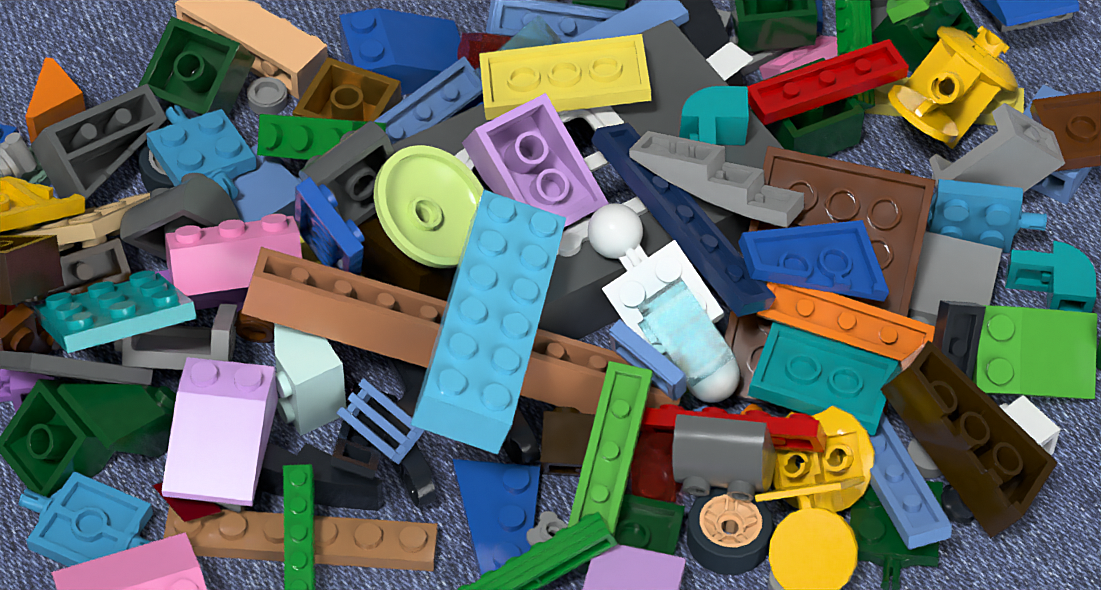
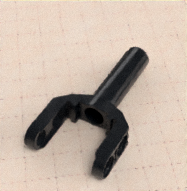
[376,279,541,508]

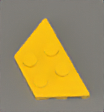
[0,176,85,232]

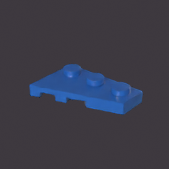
[738,220,889,301]
[452,459,540,577]

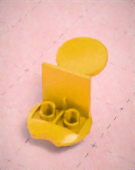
[887,25,1018,149]
[755,405,875,590]

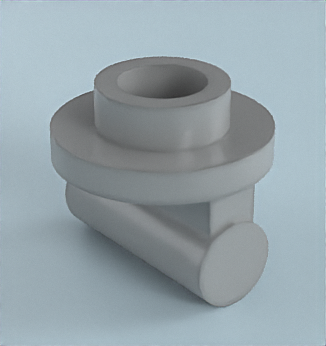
[0,132,37,179]

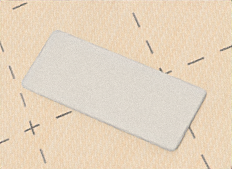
[706,42,753,81]

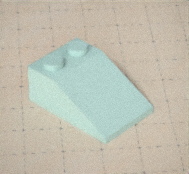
[274,323,346,436]

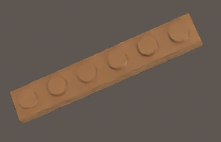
[163,506,438,572]

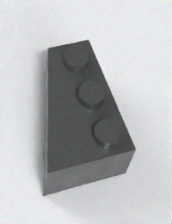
[30,84,167,202]

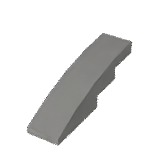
[629,131,804,228]

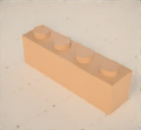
[175,0,328,99]

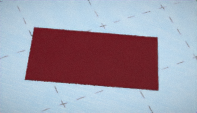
[152,482,222,522]

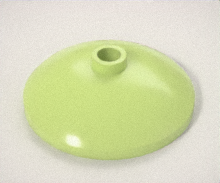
[374,145,484,268]

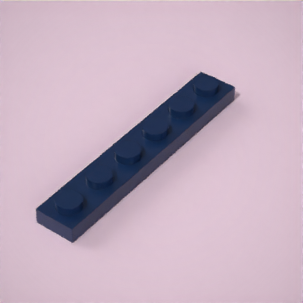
[591,122,776,317]

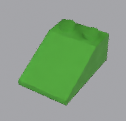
[972,305,1097,400]

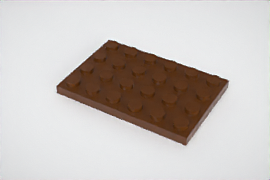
[722,146,936,416]

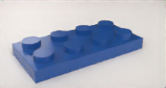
[295,177,365,276]

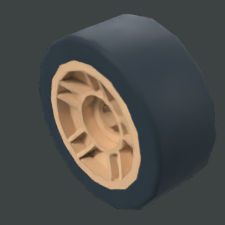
[687,487,773,575]

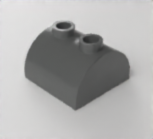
[299,121,395,226]
[120,173,240,260]
[672,414,777,501]

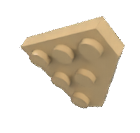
[0,192,151,251]

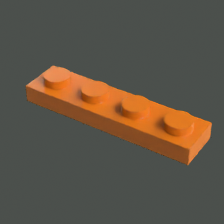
[756,282,935,363]

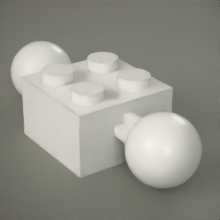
[588,203,740,403]

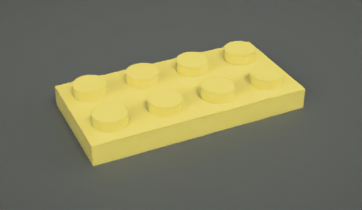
[479,34,652,120]

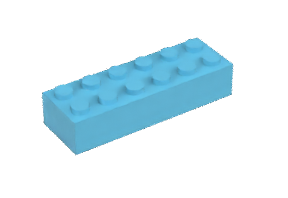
[410,190,566,454]

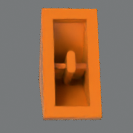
[25,57,86,143]

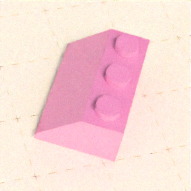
[165,214,302,296]
[52,532,207,590]

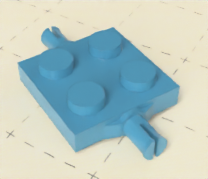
[146,105,257,200]
[927,179,1047,253]
[19,472,153,567]

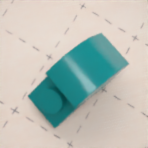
[679,86,749,146]
[1005,241,1096,313]

